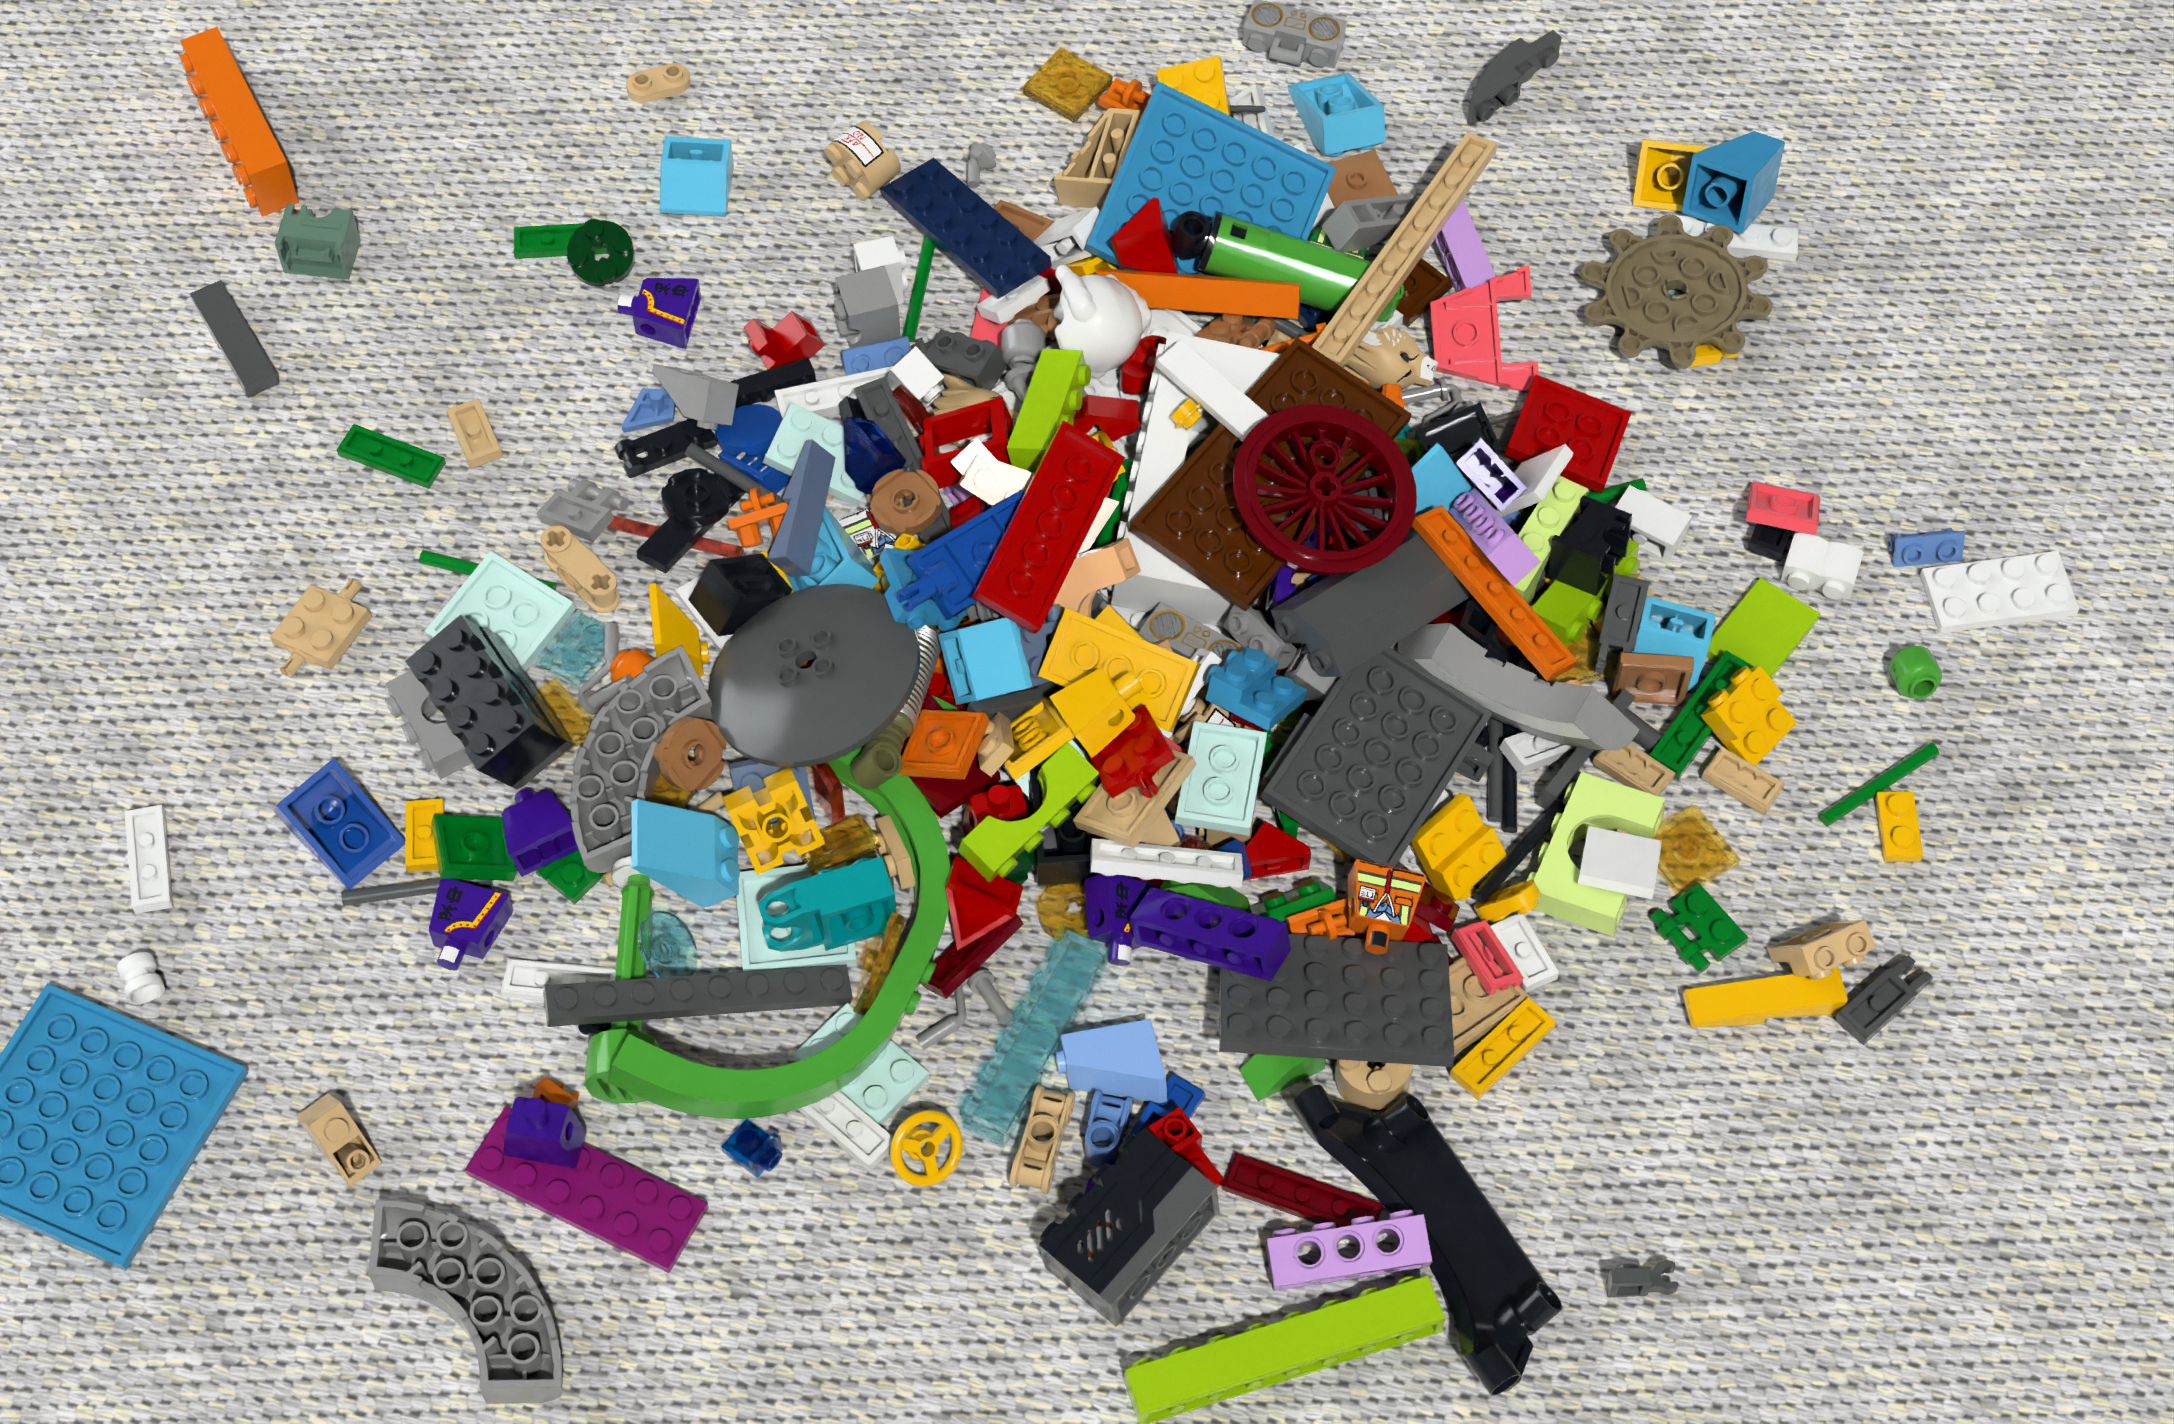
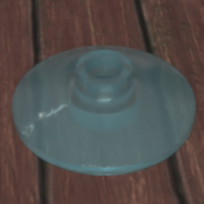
[638,911,698,978]

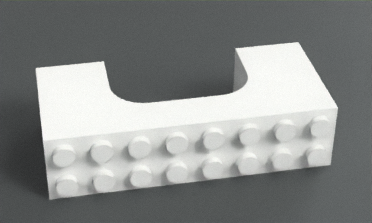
[1106,331,1281,628]

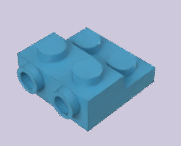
[879,548,970,631]
[1205,647,1307,731]

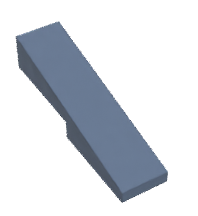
[767,439,836,577]

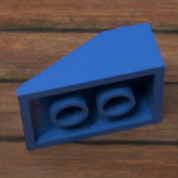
[273,758,405,890]

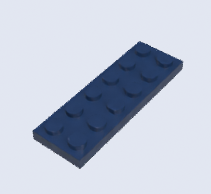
[880,157,1052,299]

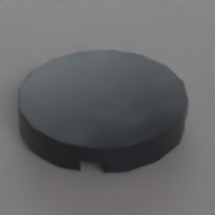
[661,468,732,527]

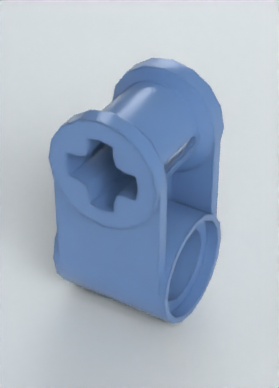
[1085,1090,1134,1168]

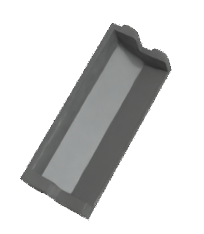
[1271,526,1472,677]

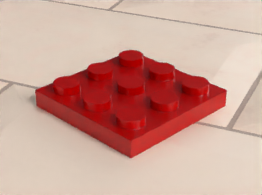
[1504,374,1632,493]

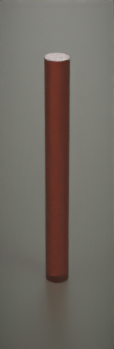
[607,515,744,558]

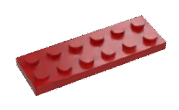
[972,420,1125,634]

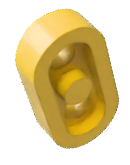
[1474,880,1541,923]

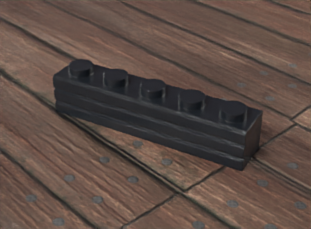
[730,357,816,408]

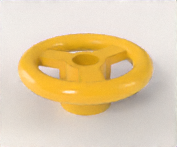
[890,1110,963,1187]

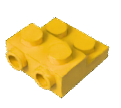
[1700,665,1797,766]
[1411,793,1507,901]

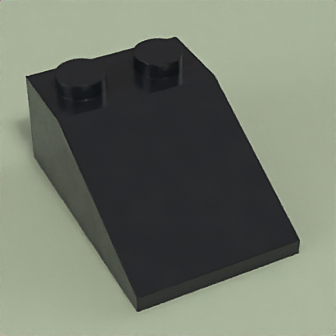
[1030,763,1109,886]

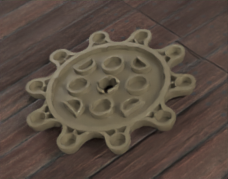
[1581,214,1773,369]

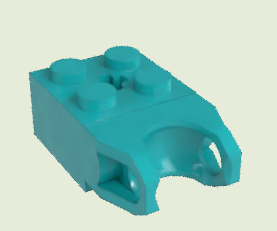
[758,856,898,952]

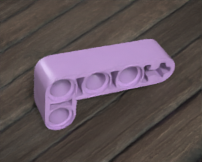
[1421,194,1500,303]

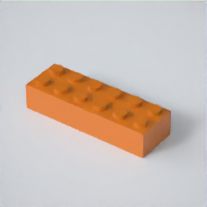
[179,27,299,217]

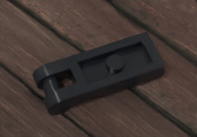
[614,418,717,478]

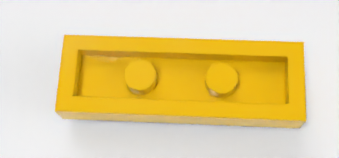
[1450,997,1557,1101]

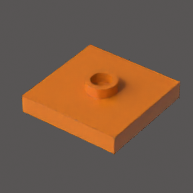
[899,709,990,780]

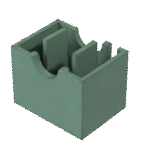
[275,204,361,280]

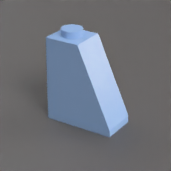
[1055,1019,1167,1103]

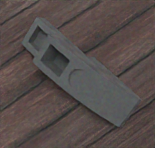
[1467,30,1562,126]

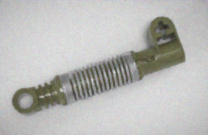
[851,572,942,789]

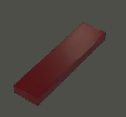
[1222,1152,1383,1228]

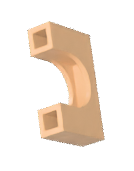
[1053,538,1173,652]

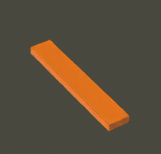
[1097,268,1301,319]
[1412,505,1578,681]

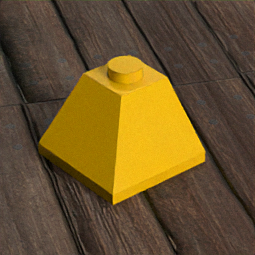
[1633,139,1709,212]
[648,583,710,677]

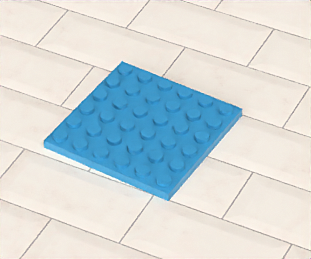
[1083,81,1337,323]
[0,983,248,1271]

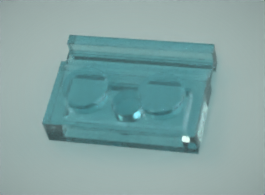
[535,609,621,690]

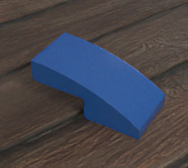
[1130,1073,1206,1136]

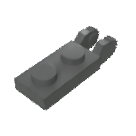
[1594,573,1650,674]
[1835,955,1933,1045]

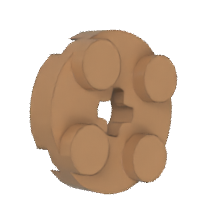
[870,469,943,538]
[654,715,727,791]

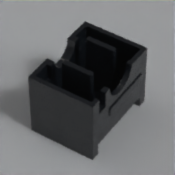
[1414,402,1502,463]
[1548,495,1632,596]
[688,553,793,636]

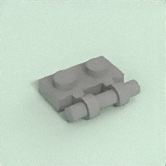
[537,478,629,542]

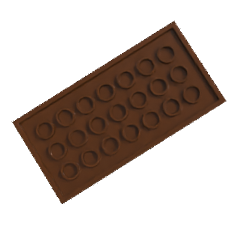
[1129,337,1412,612]

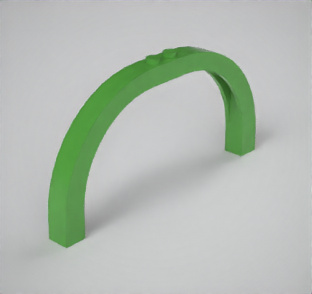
[608,745,950,1119]

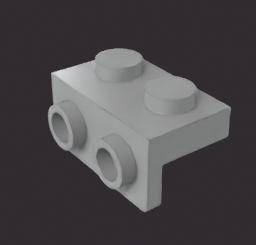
[1223,604,1298,670]

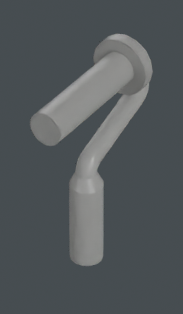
[1401,377,1462,450]
[578,623,634,715]
[916,970,1013,1050]

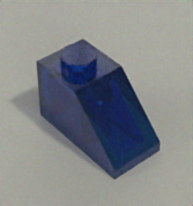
[844,417,907,495]

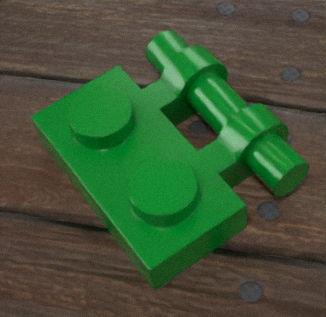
[1650,883,1748,973]

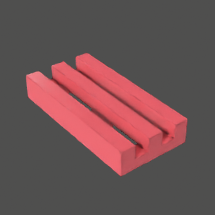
[1451,919,1524,996]

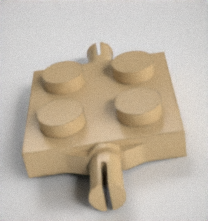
[270,578,371,678]

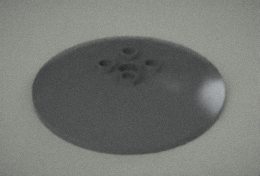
[709,584,920,768]

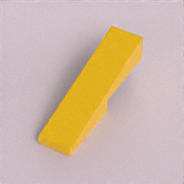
[1683,967,1848,1028]

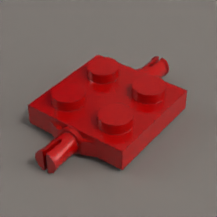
[1084,704,1176,798]

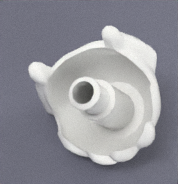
[1054,264,1152,379]

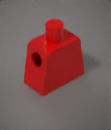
[962,784,1031,836]

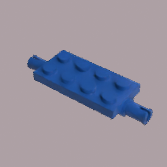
[896,490,1024,621]

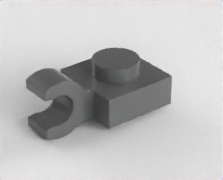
[1606,1260,1678,1298]

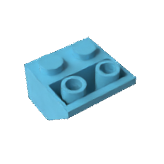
[660,136,734,217]
[1631,596,1716,694]
[938,617,1033,705]

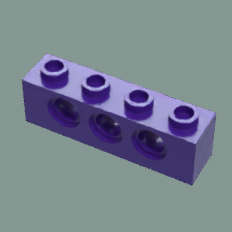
[1130,887,1291,981]

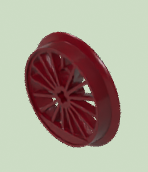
[1233,404,1417,575]

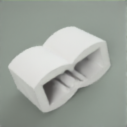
[1781,533,1864,600]

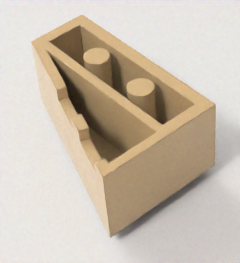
[1054,108,1142,209]

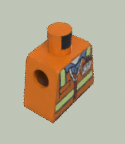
[1348,859,1426,954]

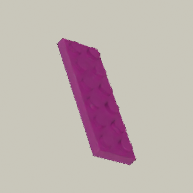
[465,1106,709,1273]

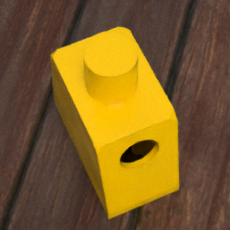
[1049,669,1144,758]

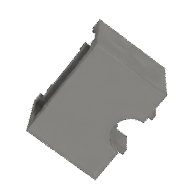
[834,266,901,348]

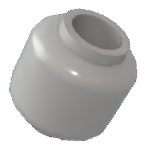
[1001,319,1045,370]

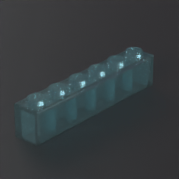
[959,930,1108,1149]

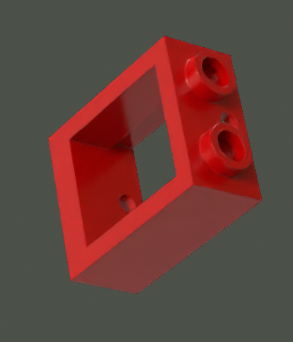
[919,396,1014,489]

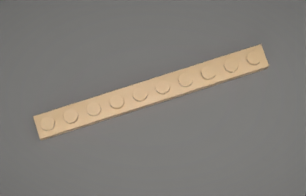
[1312,132,1497,368]

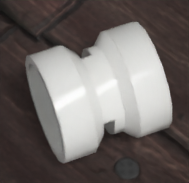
[116,952,165,1005]

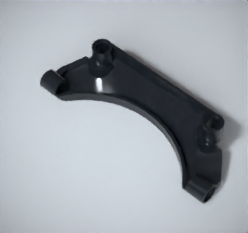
[1292,1085,1563,1396]

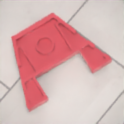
[1429,266,1539,393]

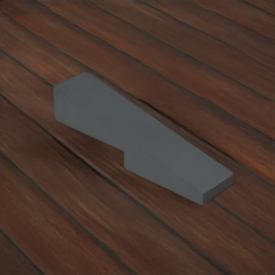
[190,280,279,398]

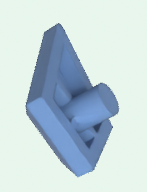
[622,388,676,433]

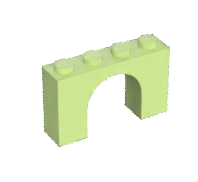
[1504,475,1588,607]
[1527,772,1665,937]

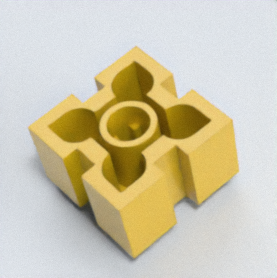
[722,768,825,875]

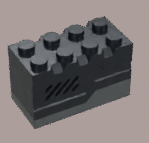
[405,615,574,790]
[1039,1128,1220,1327]

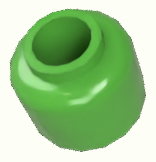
[1889,646,1942,699]

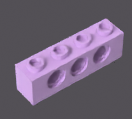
[1448,488,1541,586]
[1265,1210,1432,1291]

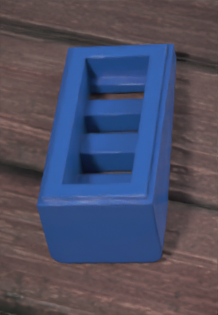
[718,450,792,494]

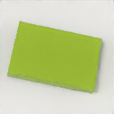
[1706,577,1821,679]

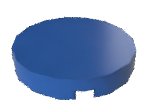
[715,404,783,456]

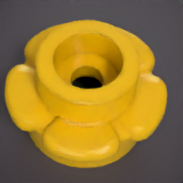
[1170,398,1203,430]

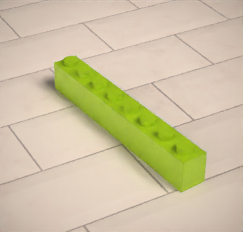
[1124,1276,1445,1424]

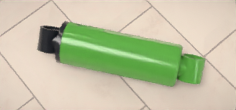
[1170,211,1404,321]

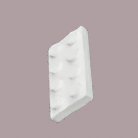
[1920,551,2079,634]

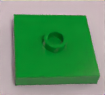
[431,814,517,881]

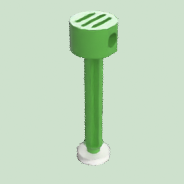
[584,856,665,1103]

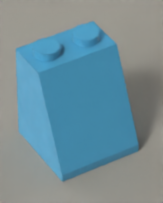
[1682,131,1785,234]

